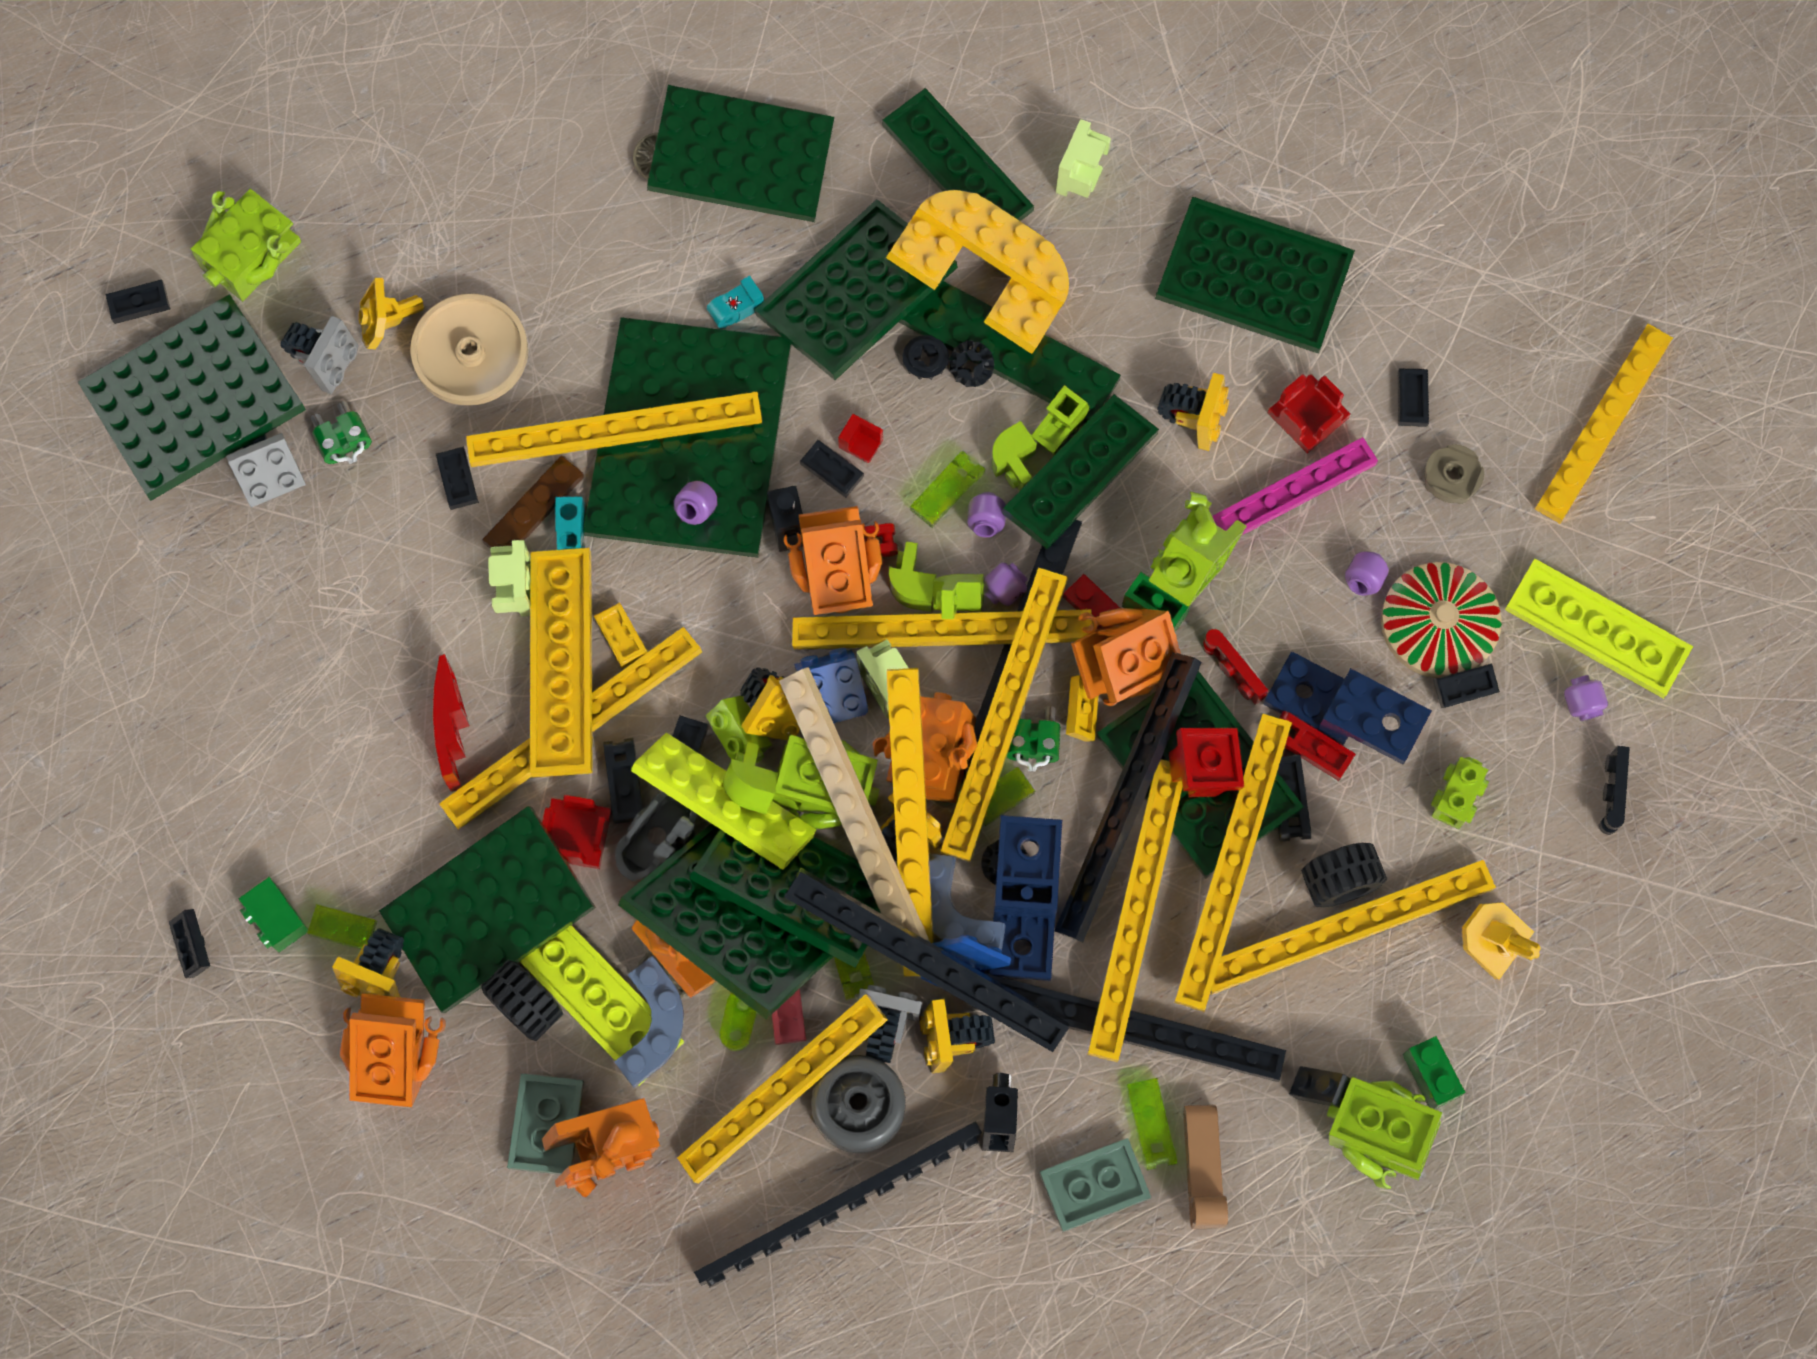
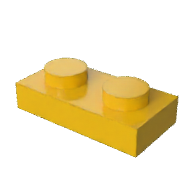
[1066,675,1099,742]

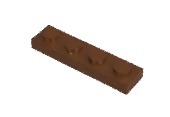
[482,455,584,548]

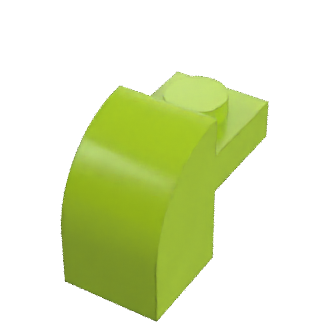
[1031,385,1089,455]
[992,421,1037,491]
[889,541,936,612]
[933,574,984,619]
[723,742,779,814]

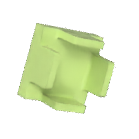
[1056,119,1111,198]
[488,540,531,616]
[856,639,908,719]

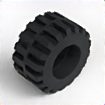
[1301,842,1387,908]
[481,959,563,1041]

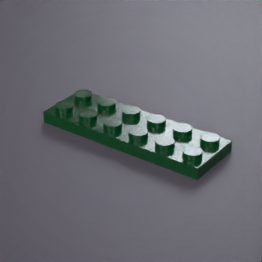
[882,88,1034,221]
[1002,394,1159,549]

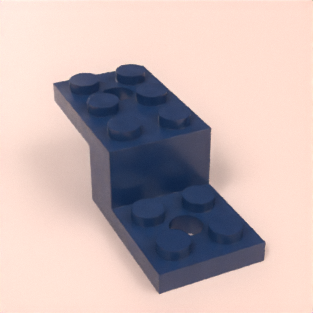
[1263,651,1432,765]
[989,815,1063,981]

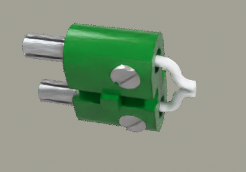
[311,401,372,464]
[1007,705,1061,772]

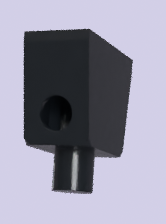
[767,486,803,552]
[982,1073,1018,1152]

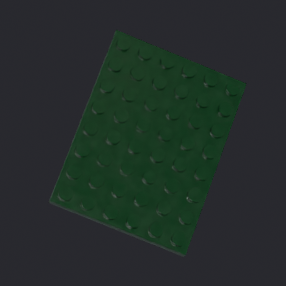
[583,317,792,558]

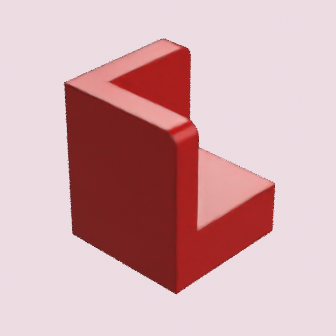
[838,414,883,463]

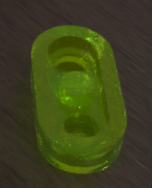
[719,993,757,1051]

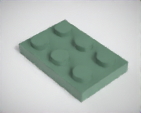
[507,1074,584,1175]
[1040,1138,1152,1233]

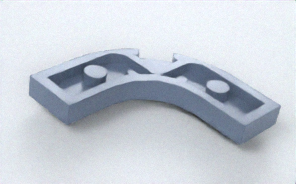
[929,854,1006,950]
[614,956,684,1088]

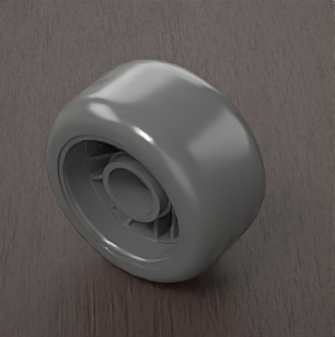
[811,1055,906,1153]

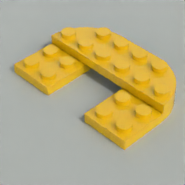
[886,190,1069,354]

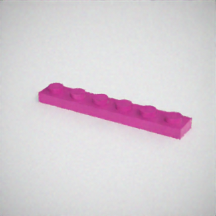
[1212,437,1378,536]

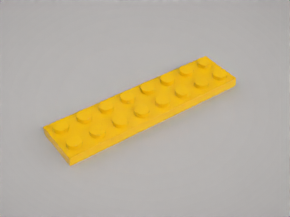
[530,548,593,778]

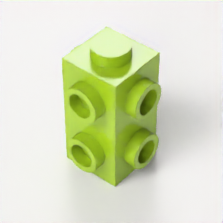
[705,695,772,763]
[1431,756,1489,829]

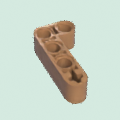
[1183,1105,1228,1229]

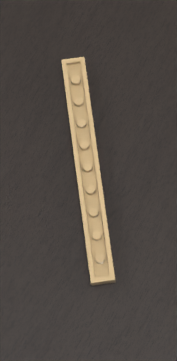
[779,667,930,942]

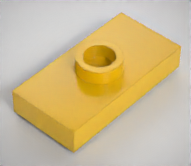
[594,602,647,668]

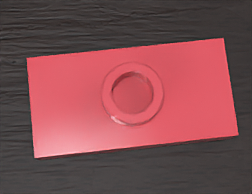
[772,988,806,1045]

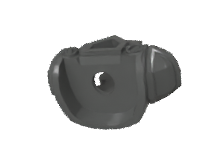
[615,791,697,882]

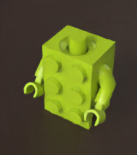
[191,188,301,302]
[1149,491,1247,607]
[772,735,880,829]
[1327,1077,1443,1189]

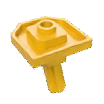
[358,278,424,350]
[1462,902,1541,980]

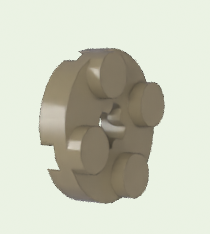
[1424,444,1484,504]

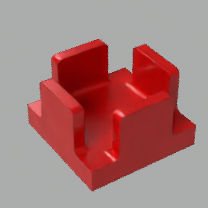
[1268,374,1351,454]
[1169,728,1244,797]
[542,795,612,869]

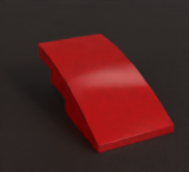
[433,654,470,792]

